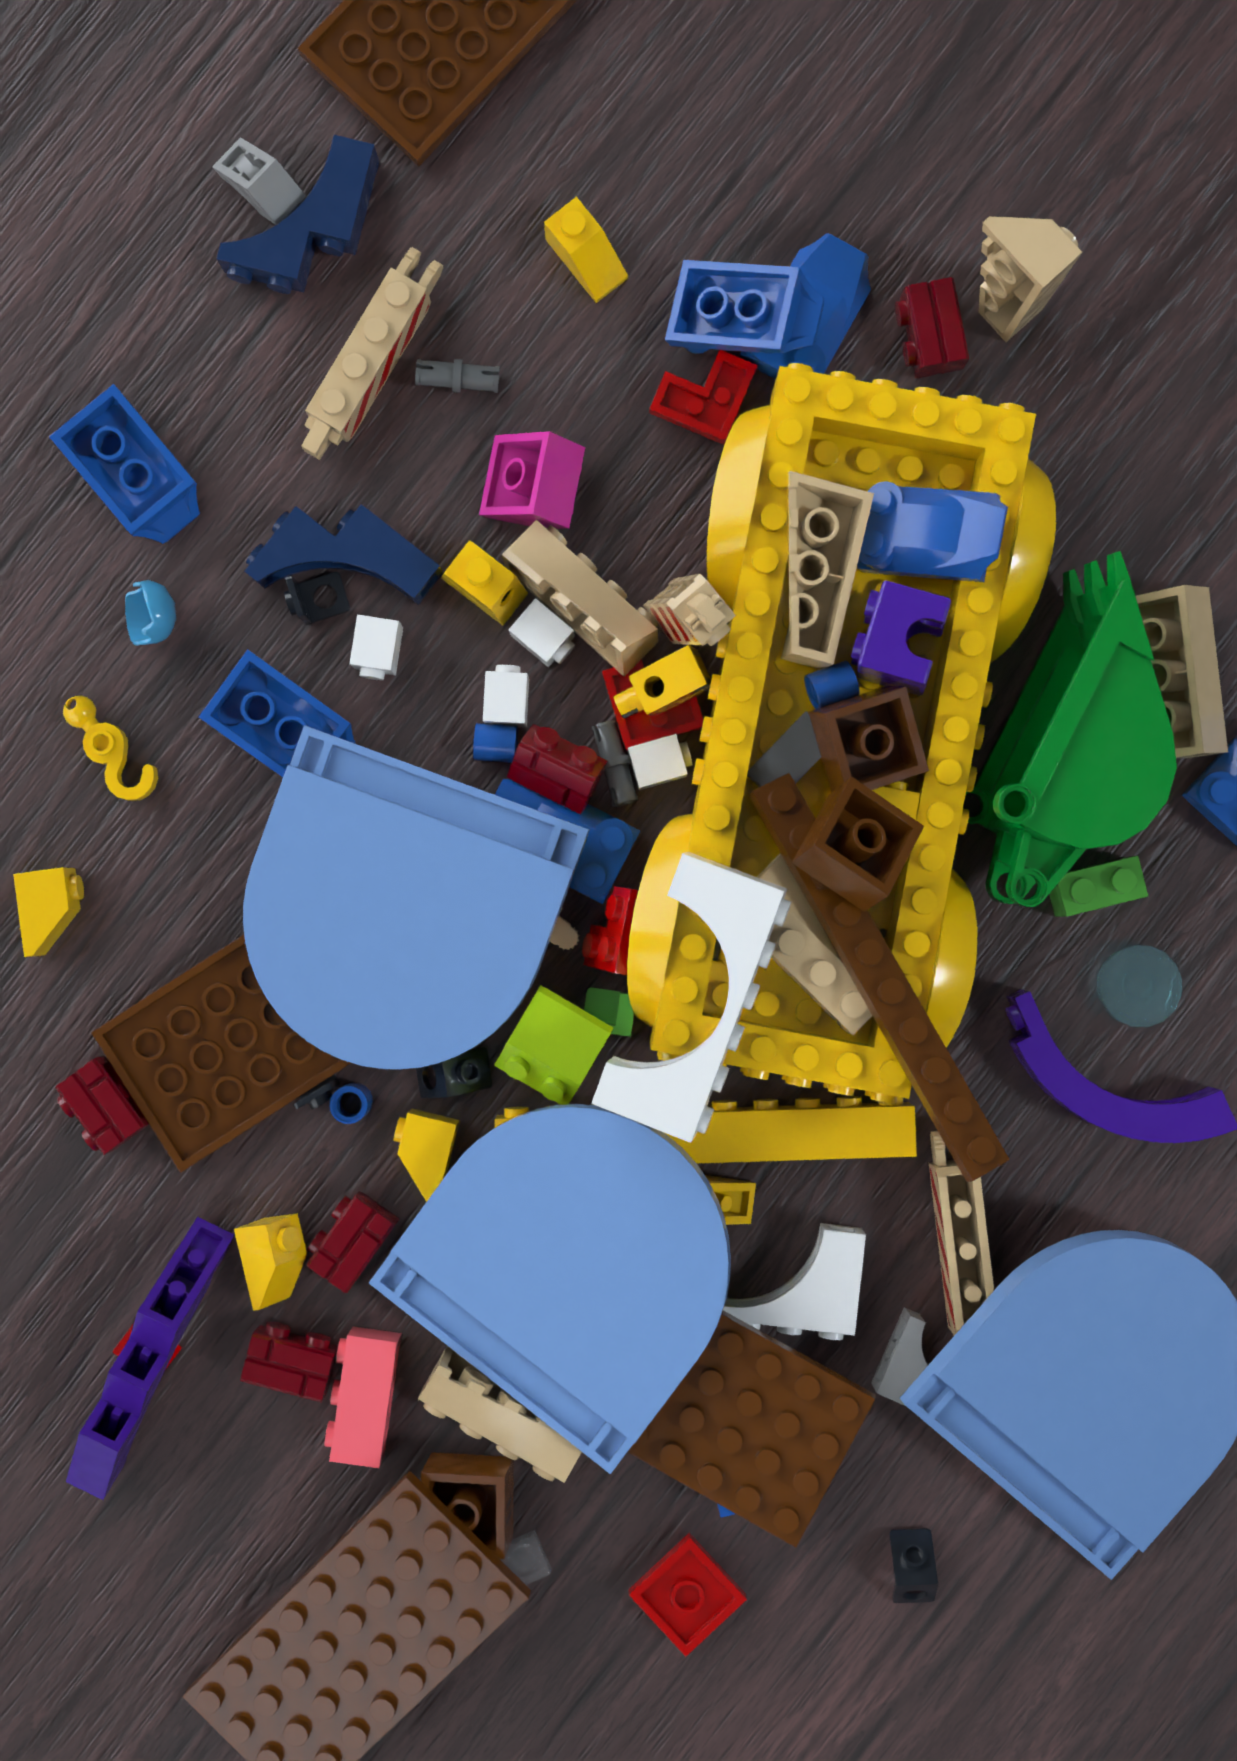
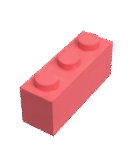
[324,1326,402,1468]

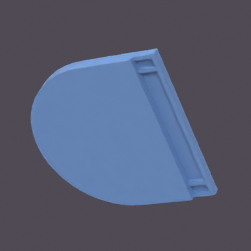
[243,725,590,1070]
[369,1104,731,1474]
[900,1230,1237,1580]

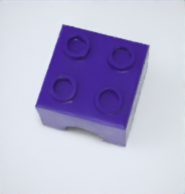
[851,581,951,696]

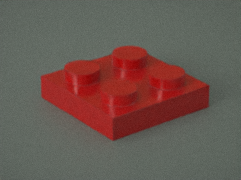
[629,1532,747,1657]

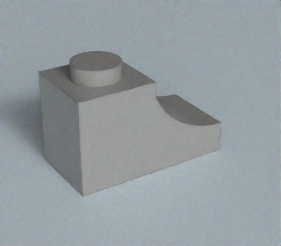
[212,137,306,225]
[871,1307,930,1406]

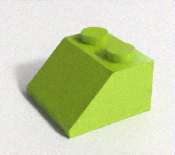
[494,985,614,1105]

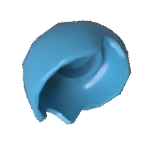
[125,580,176,646]

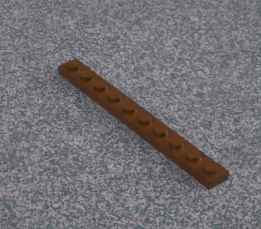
[749,773,1010,1183]

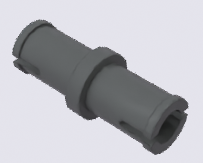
[415,358,500,393]
[591,720,639,807]

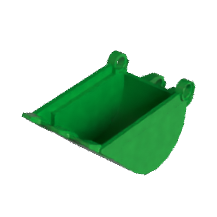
[966,551,1177,907]

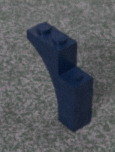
[216,135,379,294]
[244,504,443,605]

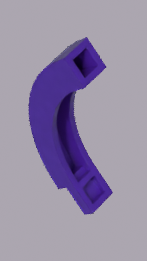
[1006,990,1237,1143]

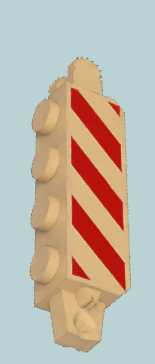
[301,247,443,460]
[642,574,736,646]
[929,1131,994,1336]

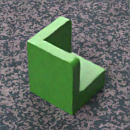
[584,987,634,1037]

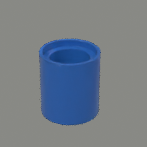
[804,660,860,709]
[473,723,518,763]
[330,1083,373,1124]

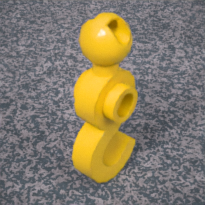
[63,695,158,801]

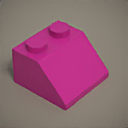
[479,431,585,529]

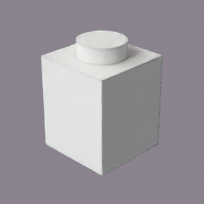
[509,598,575,667]
[350,614,403,680]
[483,665,529,727]
[628,734,693,790]

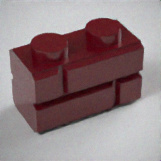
[895,277,969,378]
[506,724,608,815]
[55,1055,150,1155]
[306,1191,400,1293]
[240,1322,338,1403]

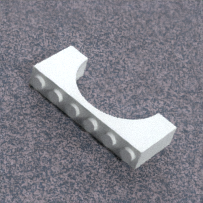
[591,852,791,1143]
[723,1223,866,1340]

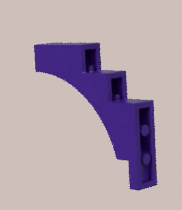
[66,1217,235,1500]

